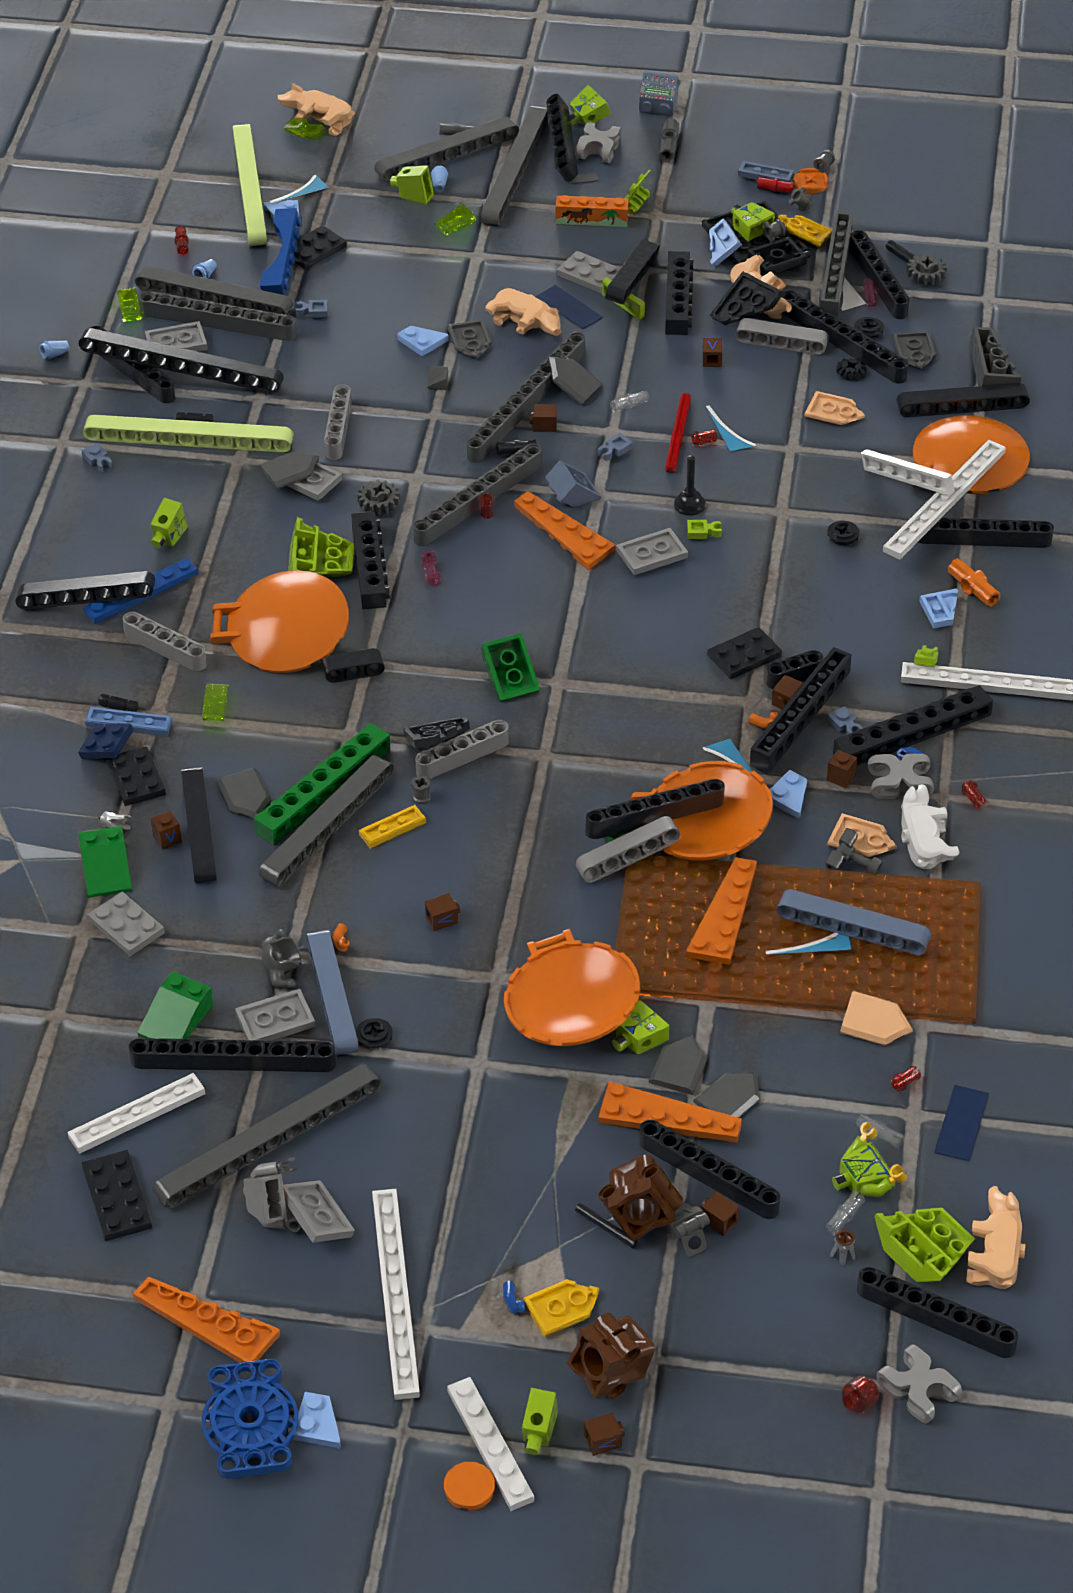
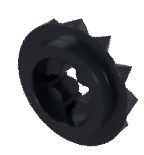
[854,317,884,339]
[836,357,867,380]
[827,520,859,545]
[356,1018,393,1049]

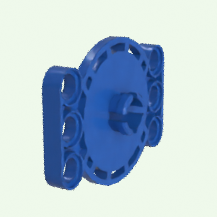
[201,1359,298,1479]

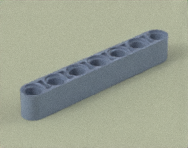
[776,889,932,955]
[306,929,359,1056]

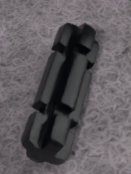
[885,240,915,263]
[176,412,214,422]
[98,693,139,712]

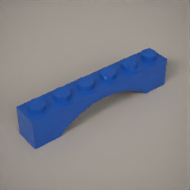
[260,208,302,295]

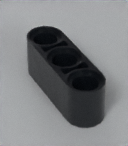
[322,648,385,683]
[766,650,823,689]

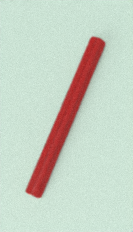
[665,393,691,473]

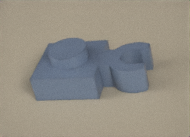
[296,300,328,318]
[598,433,633,461]
[81,443,112,472]
[827,706,863,735]

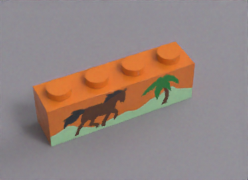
[555,195,629,227]

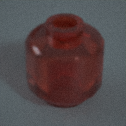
[841,1375,879,1413]

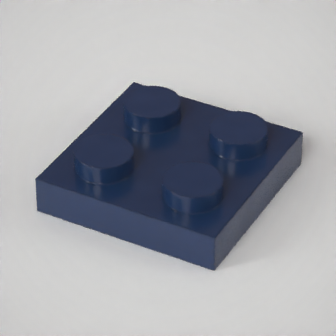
[78,723,134,759]

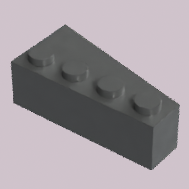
[969,327,1022,386]

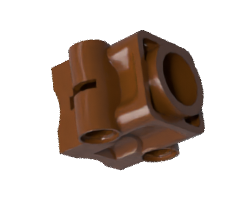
[598,1154,683,1241]
[567,1312,655,1399]

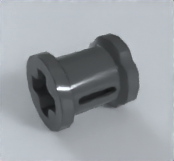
[813,150,835,173]
[411,776,431,804]

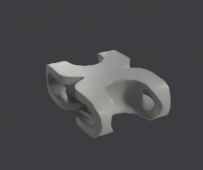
[577,122,621,163]
[868,754,934,799]
[876,1345,962,1424]

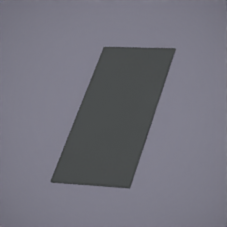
[568,172,599,184]

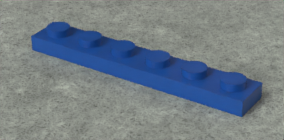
[83,558,198,624]

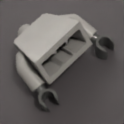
[243,1157,302,1232]

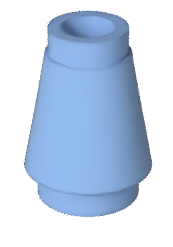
[431,166,449,193]
[192,259,217,279]
[40,341,69,359]

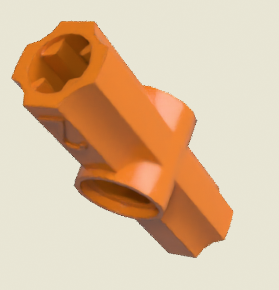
[948,558,1001,607]

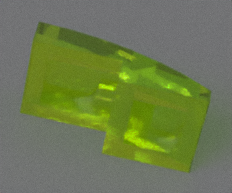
[284,118,325,140]
[202,684,228,721]

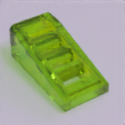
[434,203,475,235]
[117,288,141,321]

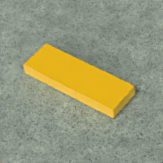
[359,805,426,848]

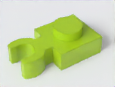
[687,520,722,539]
[914,645,939,667]

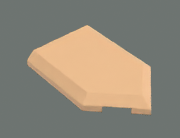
[804,391,865,425]
[827,813,897,857]
[840,991,913,1046]

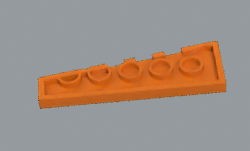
[514,491,615,570]
[686,857,757,965]
[598,1082,742,1143]
[133,1277,281,1363]

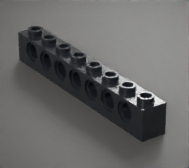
[750,647,852,774]
[833,685,993,766]

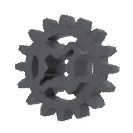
[907,254,947,285]
[357,479,400,515]

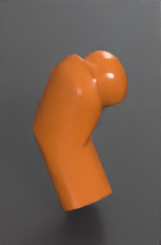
[748,712,779,729]
[331,923,350,952]

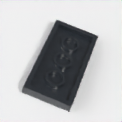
[81,1150,152,1241]

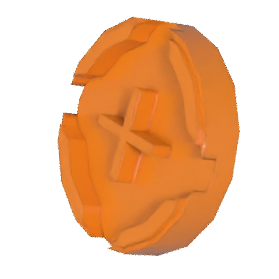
[793,168,828,194]
[444,1462,495,1511]

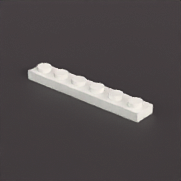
[861,449,955,495]
[68,1073,205,1154]
[447,1377,534,1511]

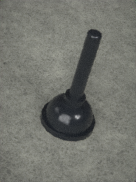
[674,455,705,516]

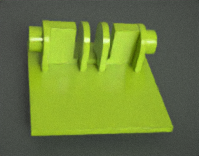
[624,170,651,214]

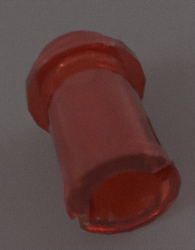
[691,429,717,447]
[479,493,494,519]
[961,780,986,808]
[891,1066,921,1091]

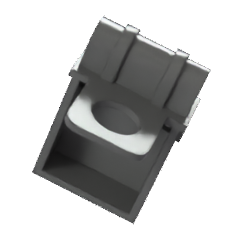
[659,1202,710,1257]

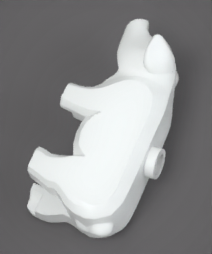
[901,784,959,869]

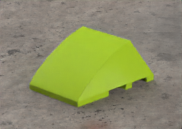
[288,517,354,578]
[874,1208,975,1282]

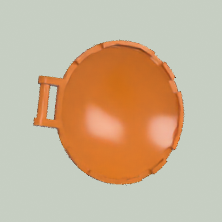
[913,415,1030,494]
[210,570,349,673]
[630,761,773,860]
[504,929,640,1046]

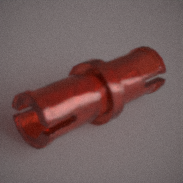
[174,226,189,255]

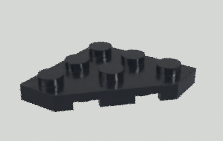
[710,271,784,325]
[403,717,470,750]

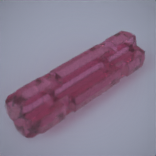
[863,278,877,307]

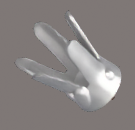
[98,811,131,836]
[830,1230,856,1265]

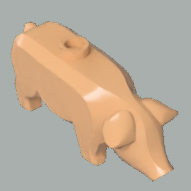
[277,83,355,136]
[730,255,792,319]
[485,288,562,336]
[966,1186,1025,1289]

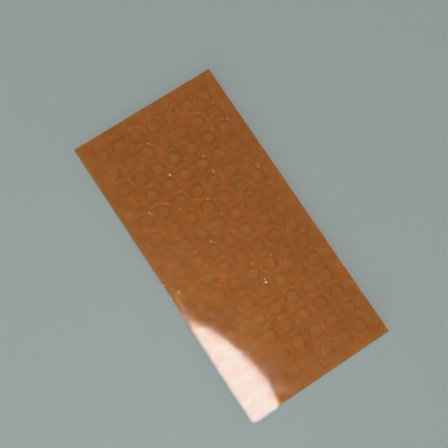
[615,855,981,1024]

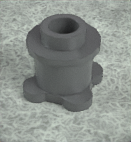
[789,187,813,211]
[763,219,786,243]

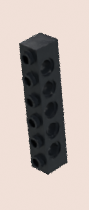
[665,251,694,335]
[351,512,390,610]

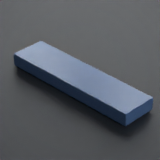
[85,707,173,736]

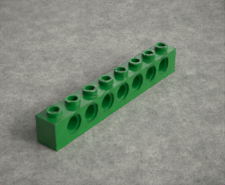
[254,723,391,845]

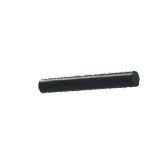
[575,1203,638,1248]

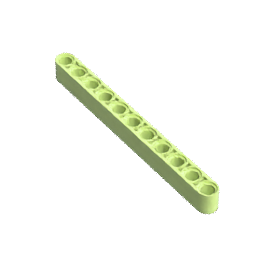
[233,124,267,247]
[83,415,294,453]

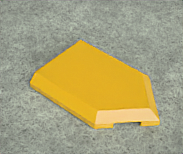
[778,215,832,248]
[523,1279,600,1337]

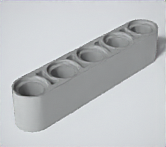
[735,318,829,355]
[324,385,352,460]
[122,612,207,671]
[415,720,509,779]
[576,816,681,883]

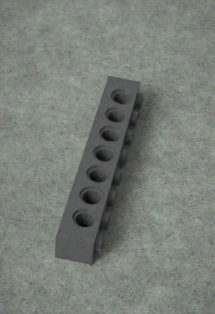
[820,211,853,318]

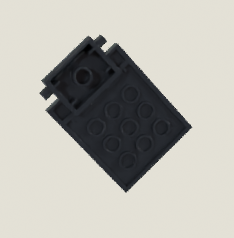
[702,201,811,276]

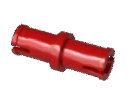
[757,177,794,194]

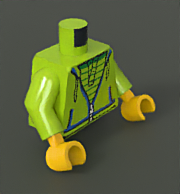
[832,1122,907,1198]

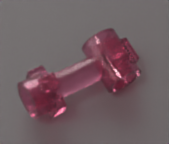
[421,550,441,586]

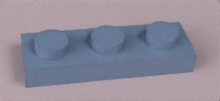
[738,161,794,183]

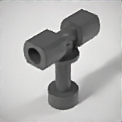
[825,828,883,877]

